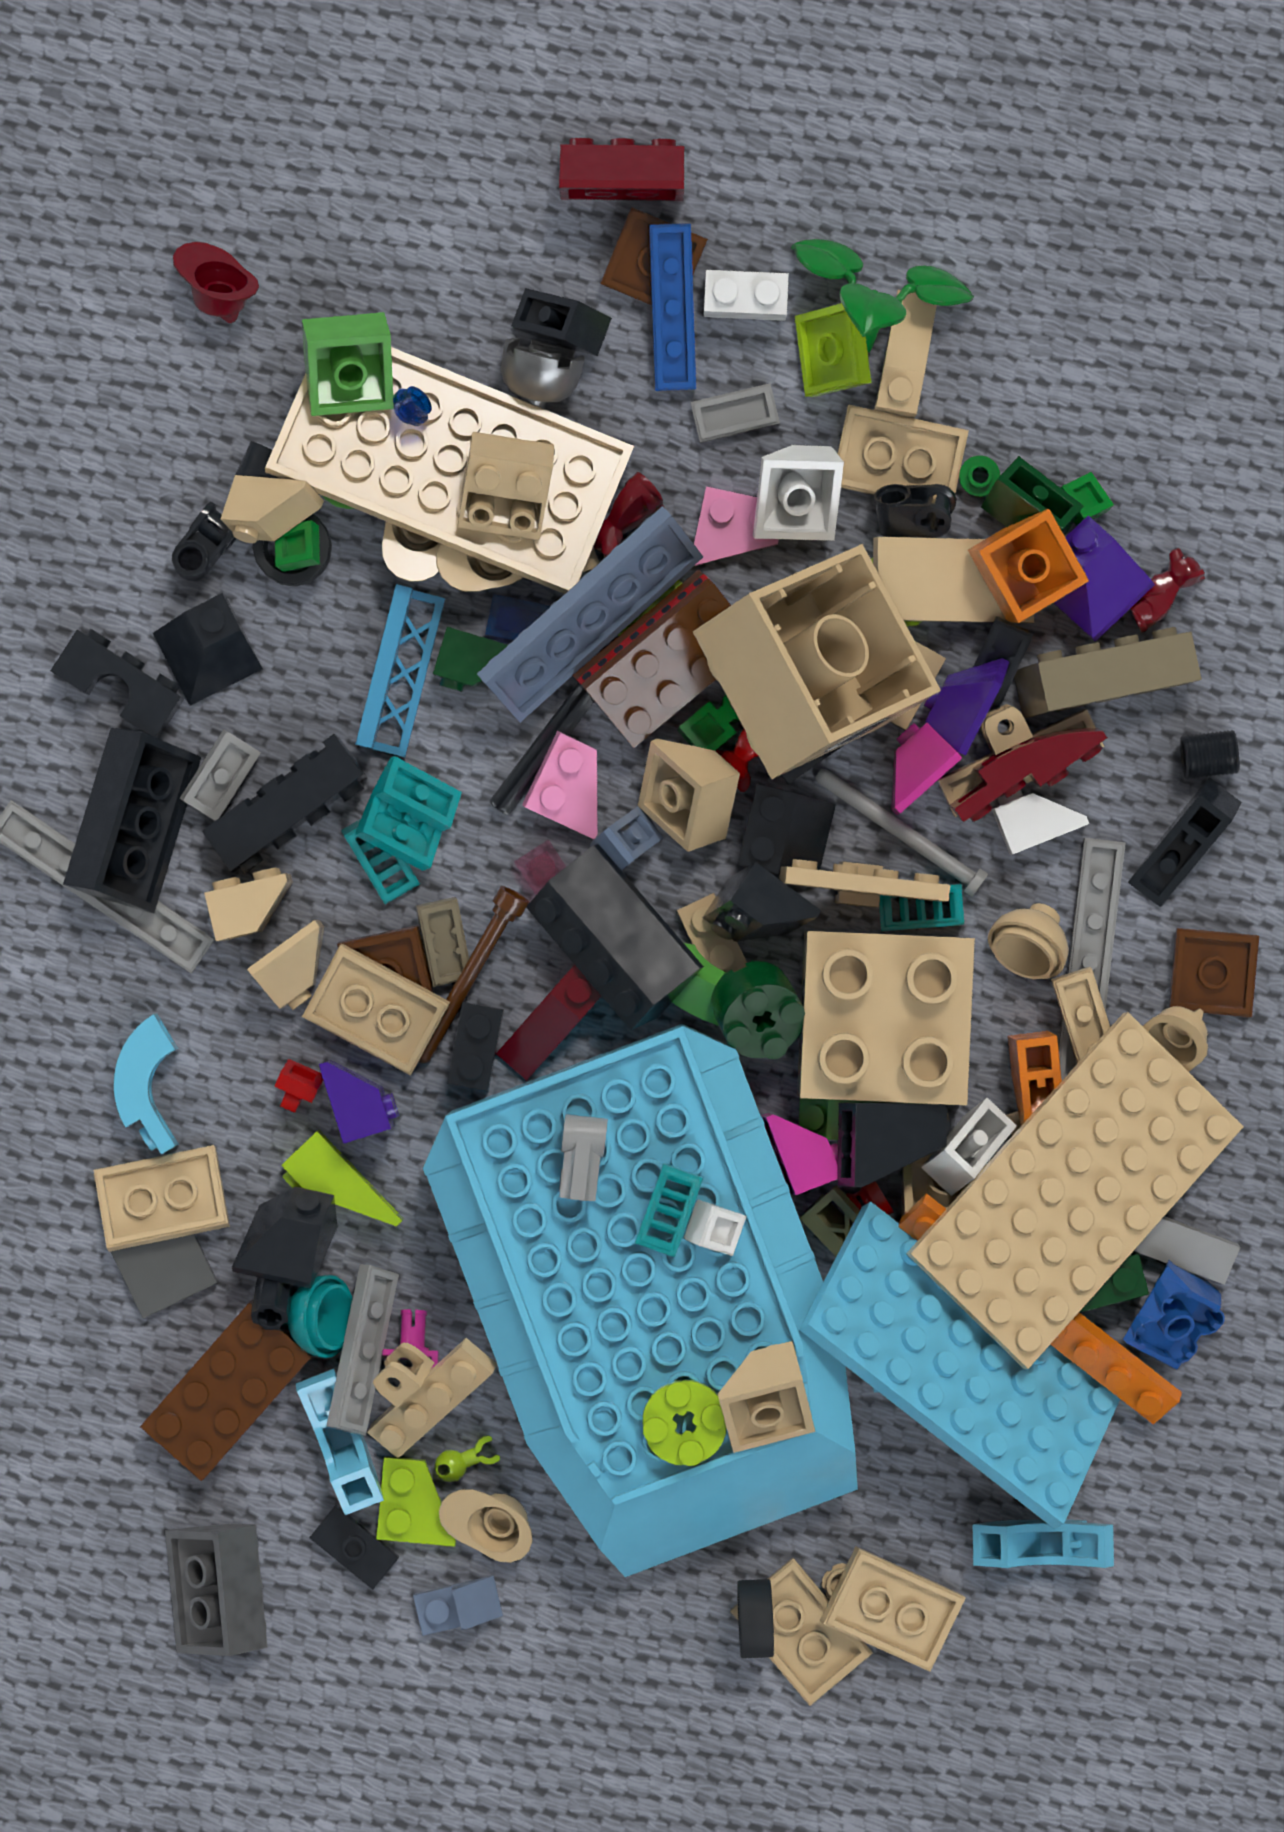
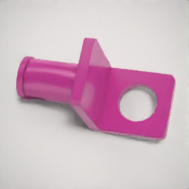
[382,1309,440,1369]

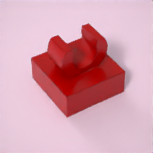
[274,1059,324,1113]

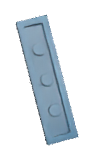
[356,584,445,758]

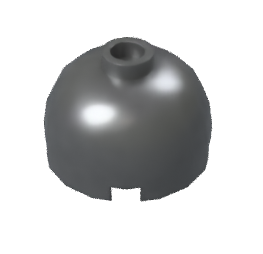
[501,338,585,409]

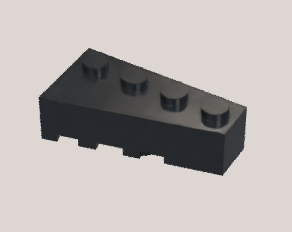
[202,734,368,874]

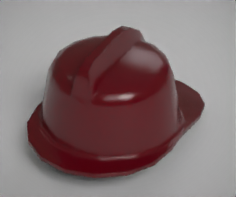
[173,242,259,323]

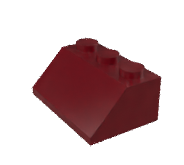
[559,138,684,201]

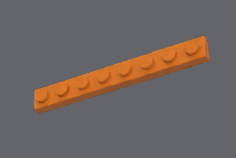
[898,1193,1182,1425]

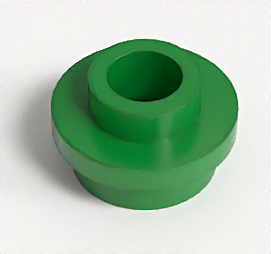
[959,455,1000,497]

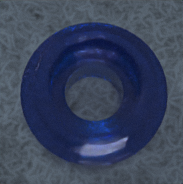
[393,386,432,426]

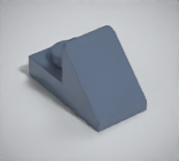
[590,806,663,871]
[413,1575,503,1636]

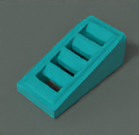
[341,819,420,905]
[879,884,964,931]
[635,1163,703,1257]

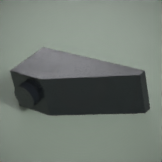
[1128,778,1242,907]

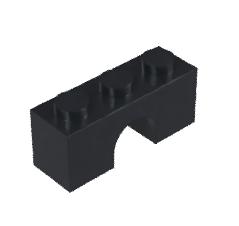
[50,629,184,739]

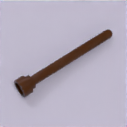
[419,886,529,1064]

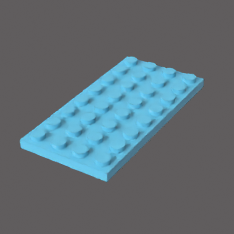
[799,1201,1120,1529]

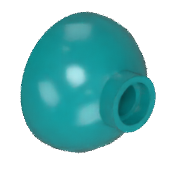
[282,1275,353,1358]

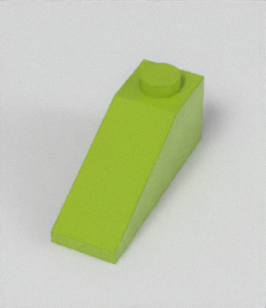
[281,1130,404,1227]

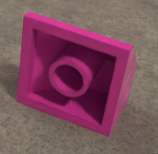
[891,723,962,815]
[761,1113,838,1195]

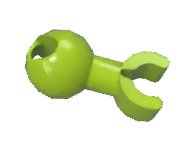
[434,1435,500,1482]

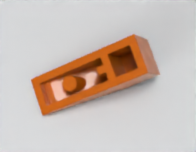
[1008,1031,1062,1126]

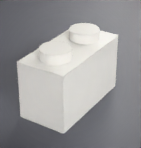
[704,270,789,321]
[921,1098,1017,1196]

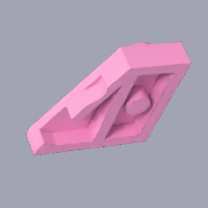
[694,487,779,566]
[522,731,598,839]

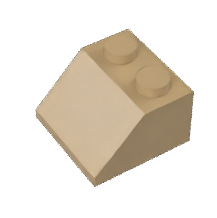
[638,739,740,852]

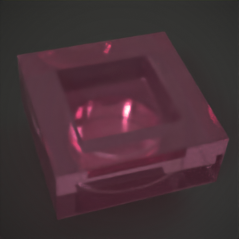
[514,839,566,895]

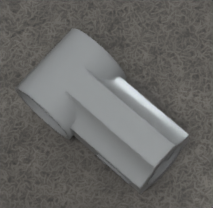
[559,1114,608,1201]

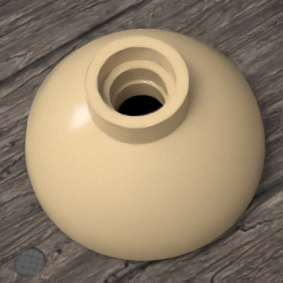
[988,903,1069,979]

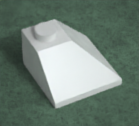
[753,445,844,541]

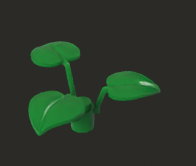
[791,239,974,352]

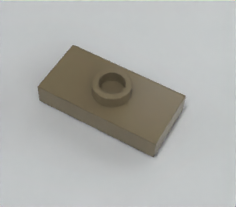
[415,897,469,987]

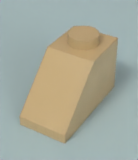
[221,475,324,543]

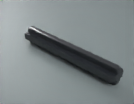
[490,683,594,815]

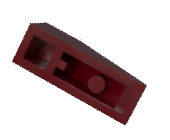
[496,964,601,1081]

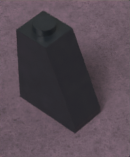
[837,1102,951,1187]

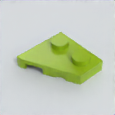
[376,1456,456,1547]

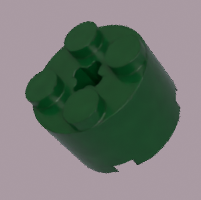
[711,961,805,1060]

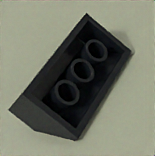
[63,728,201,913]
[526,844,704,1030]

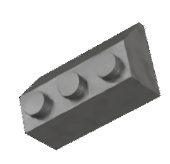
[165,1524,268,1656]

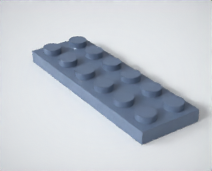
[477,506,704,723]

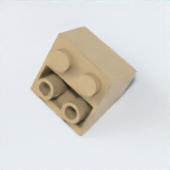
[458,431,554,540]
[204,867,293,941]

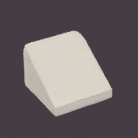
[684,1200,747,1256]

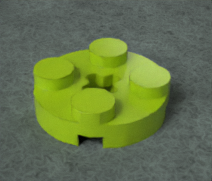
[643,1380,727,1466]

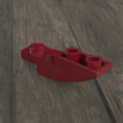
[949,728,1108,822]

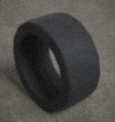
[252,514,332,587]
[737,1579,774,1658]

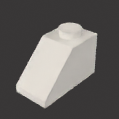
[992,790,1089,855]

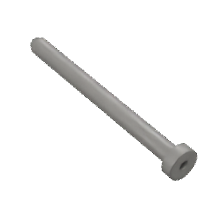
[815,769,988,897]

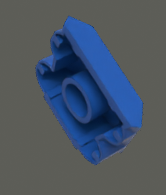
[1123,1260,1225,1370]

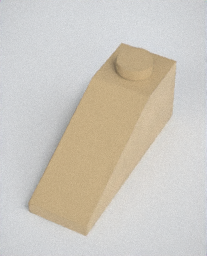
[874,290,937,418]

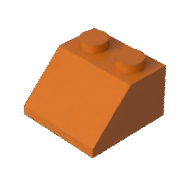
[968,509,1089,623]

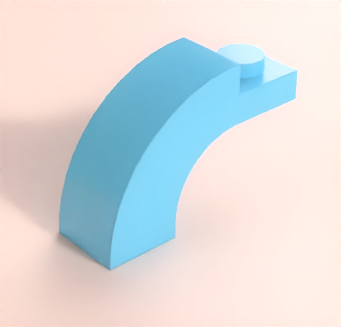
[114,1014,179,1154]
[296,1369,384,1515]
[973,1519,1114,1568]

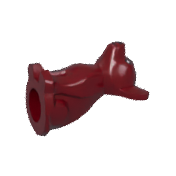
[593,472,665,557]
[1130,548,1205,633]

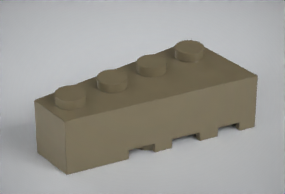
[1014,627,1202,719]

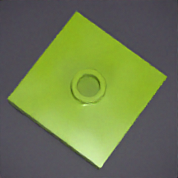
[795,303,872,397]

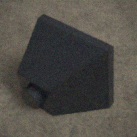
[153,593,263,706]
[232,1187,338,1289]

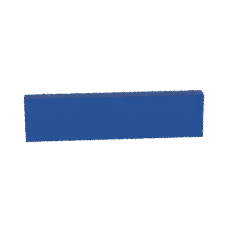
[649,223,696,391]

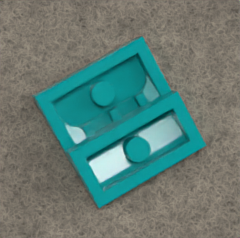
[355,756,462,871]

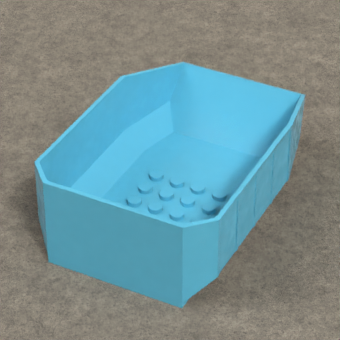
[423,1024,858,1577]

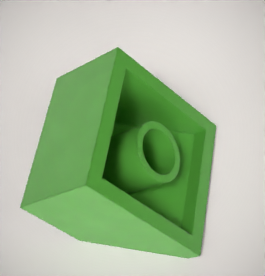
[302,312,394,416]

